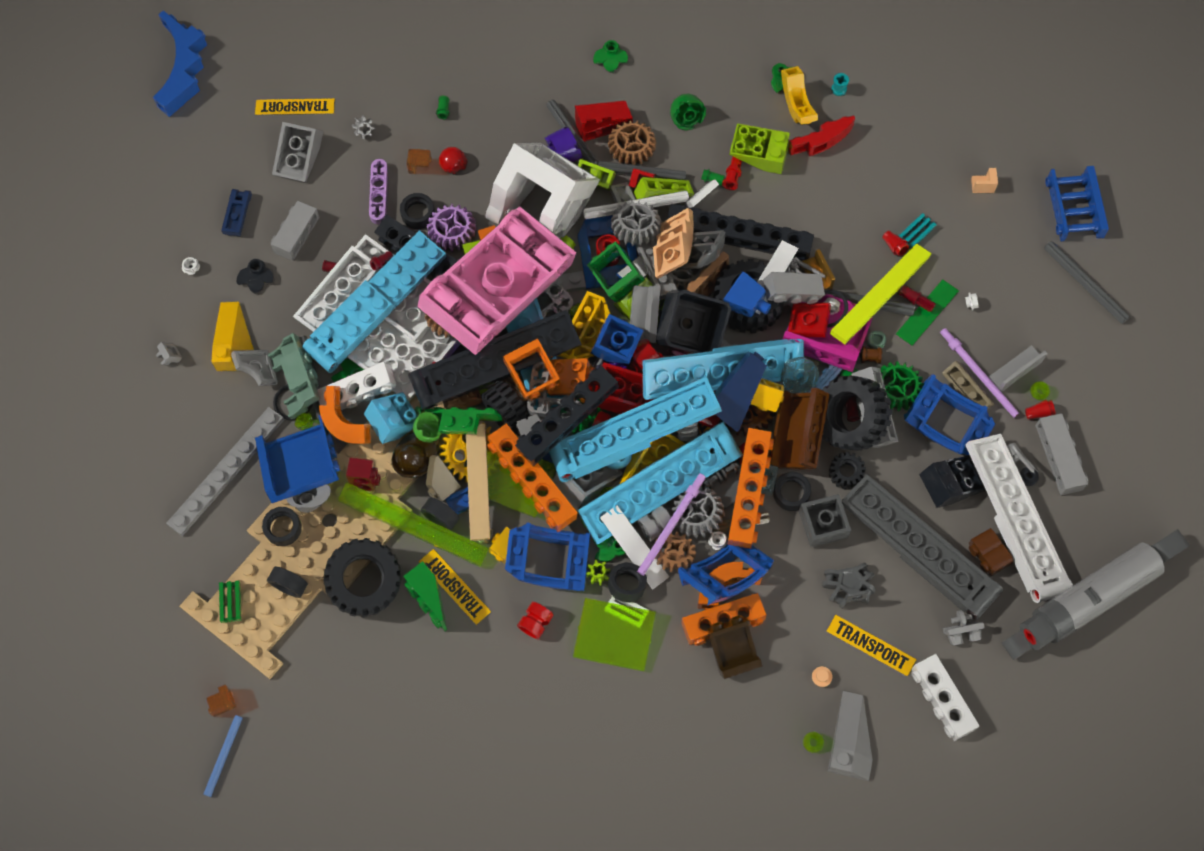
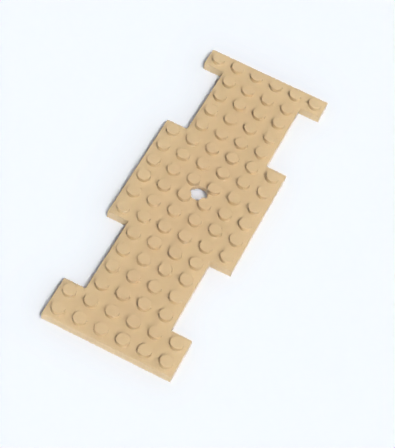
[179,391,486,679]

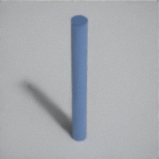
[203,715,243,797]

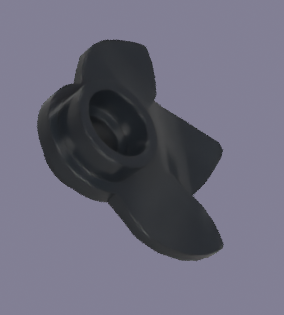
[236,259,274,294]

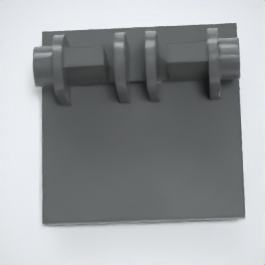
[702,462,753,509]

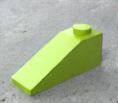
[633,177,694,199]

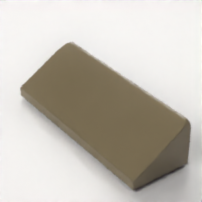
[942,361,995,410]

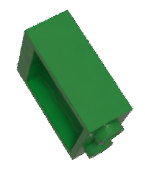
[587,241,645,303]

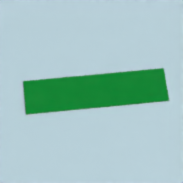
[896,279,959,346]

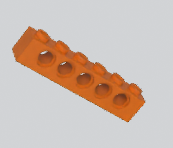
[487,423,578,532]
[728,428,774,549]

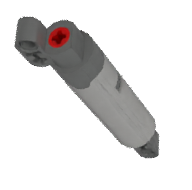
[1002,529,1190,660]

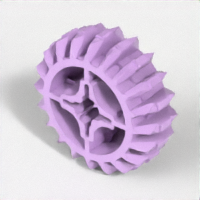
[427,203,477,251]

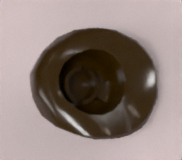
[391,432,437,478]

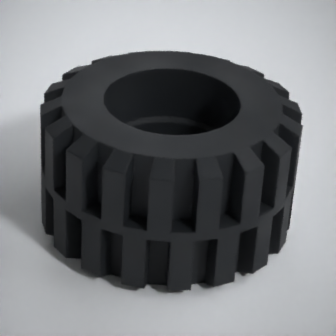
[481,380,529,431]

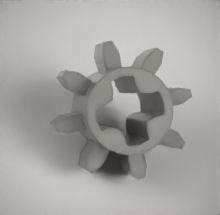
[351,115,375,139]

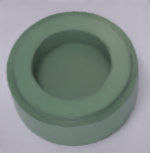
[867,331,886,349]

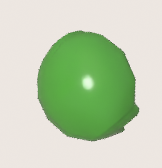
[413,412,441,443]

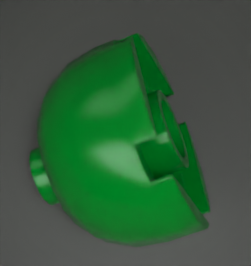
[670,93,706,130]

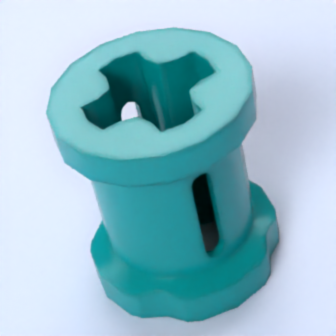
[831,73,849,96]

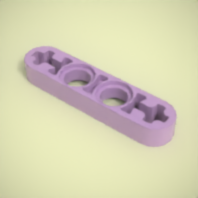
[369,159,388,224]

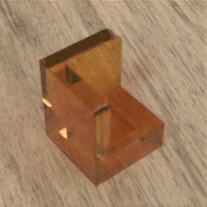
[407,149,432,174]
[207,684,237,717]

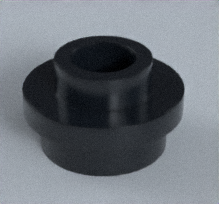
[1020,467,1039,486]

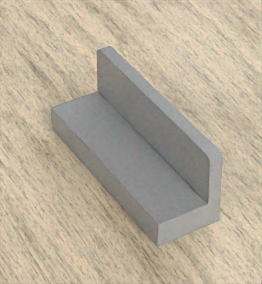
[630,286,660,344]
[989,345,1048,392]

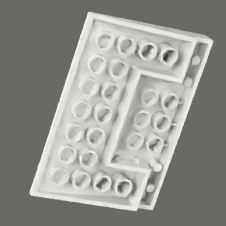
[293,234,461,402]

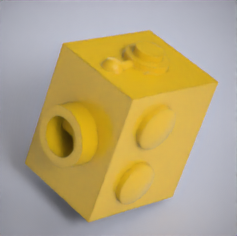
[751,378,784,412]
[489,526,511,564]

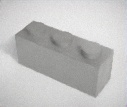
[271,201,320,261]
[763,272,825,304]

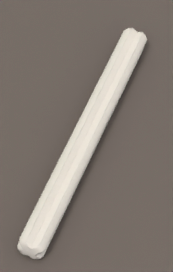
[583,191,689,219]

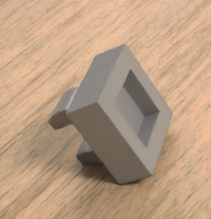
[156,342,182,366]

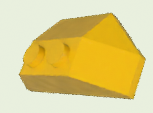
[558,291,610,359]

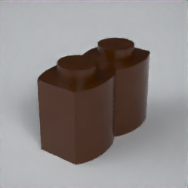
[969,528,1014,576]

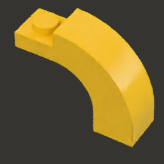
[781,66,818,124]

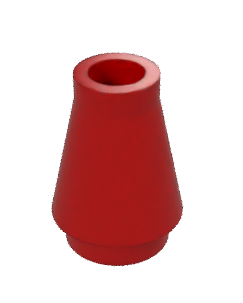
[882,230,909,256]
[1025,400,1056,420]

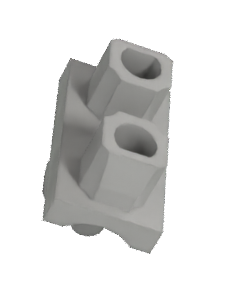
[943,610,984,645]

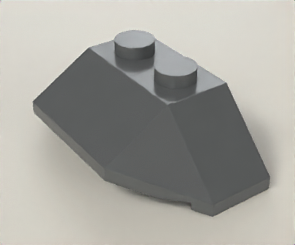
[675,230,725,270]

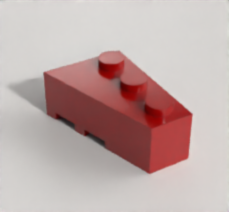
[575,101,633,142]

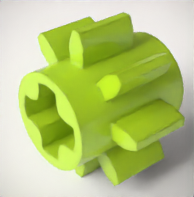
[586,560,611,586]

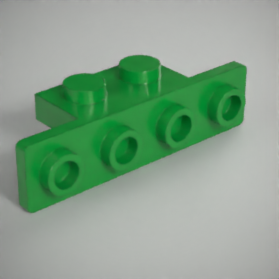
[426,407,502,435]

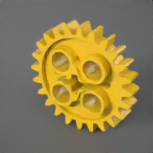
[440,422,500,483]

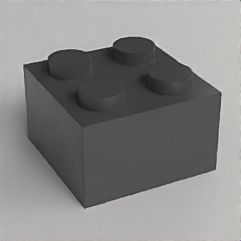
[799,494,851,547]

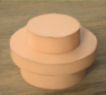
[812,666,832,687]

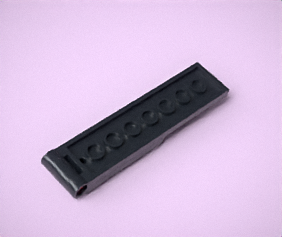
[408,310,582,410]

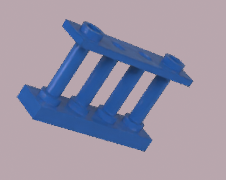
[1045,166,1109,242]

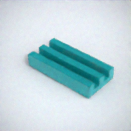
[899,213,936,249]

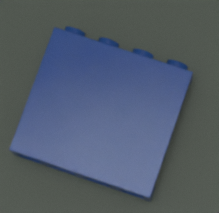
[255,415,341,503]

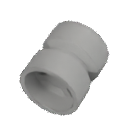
[638,506,671,542]

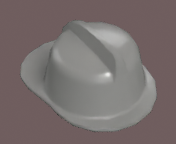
[287,484,331,513]

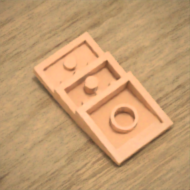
[653,208,694,279]

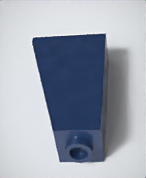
[714,351,767,432]

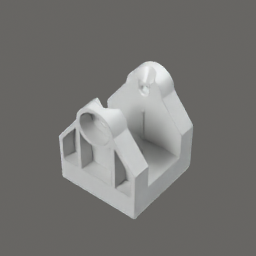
[486,143,600,239]

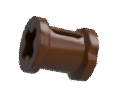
[861,346,882,364]

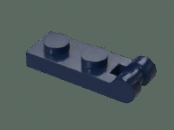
[221,189,252,236]

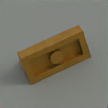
[800,249,835,289]

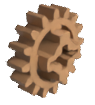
[655,532,696,572]

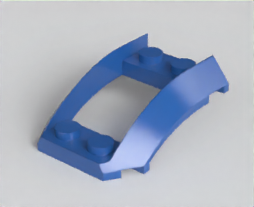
[577,215,637,289]
[904,374,995,455]
[505,522,590,591]
[678,541,774,606]

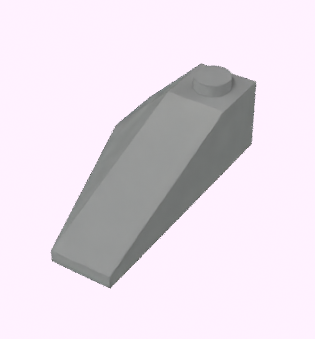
[828,691,873,781]

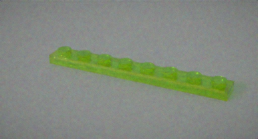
[337,482,489,567]

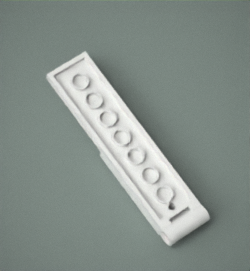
[965,434,1073,603]

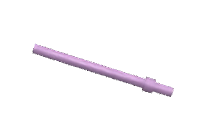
[940,328,1019,418]
[637,473,706,576]

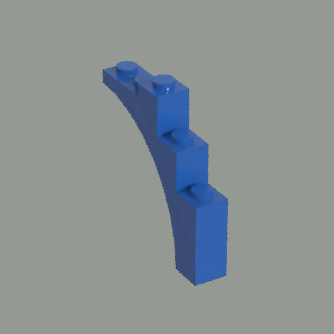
[153,10,207,117]

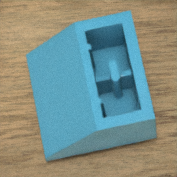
[364,392,418,444]

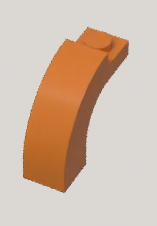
[319,386,371,444]
[697,562,762,610]

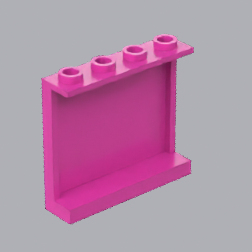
[783,294,873,372]

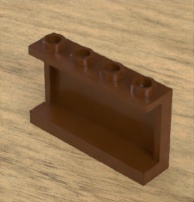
[769,388,830,469]

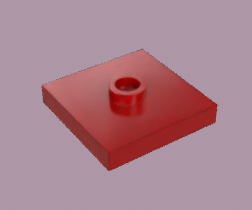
[788,303,831,338]

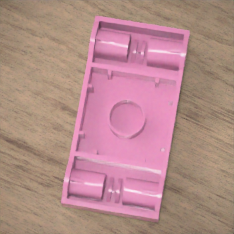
[417,206,576,355]

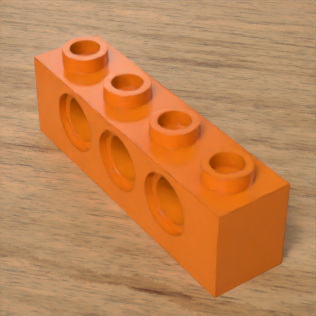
[681,593,766,646]

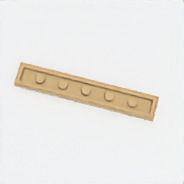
[466,424,491,541]

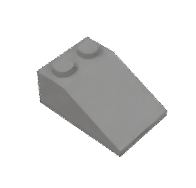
[272,122,323,182]
[553,466,624,510]

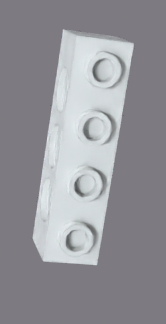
[317,362,397,410]
[911,654,979,742]

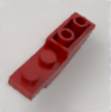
[788,115,855,157]

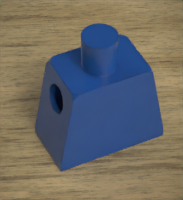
[723,272,771,317]

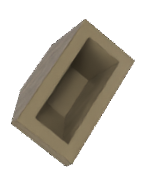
[426,455,461,501]

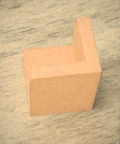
[971,168,998,193]

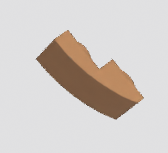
[443,390,482,409]

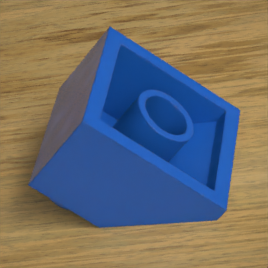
[590,314,644,364]

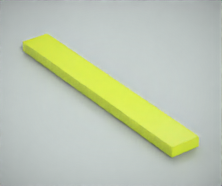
[830,244,931,344]

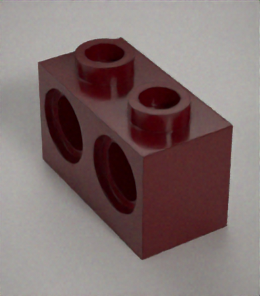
[346,458,381,492]

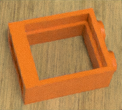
[503,339,560,401]

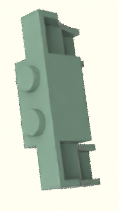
[268,333,320,419]

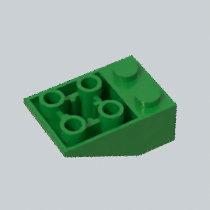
[403,561,447,632]

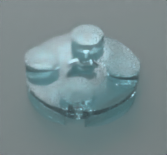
[781,357,819,393]

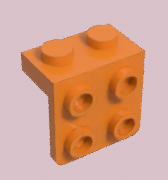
[547,358,595,403]

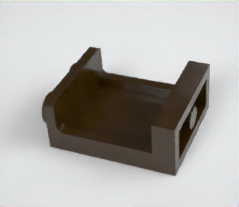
[707,616,763,679]

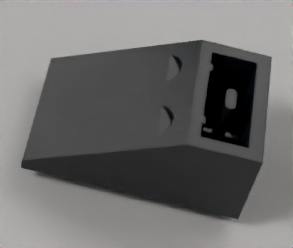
[919,455,986,508]

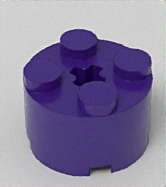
[545,126,583,163]

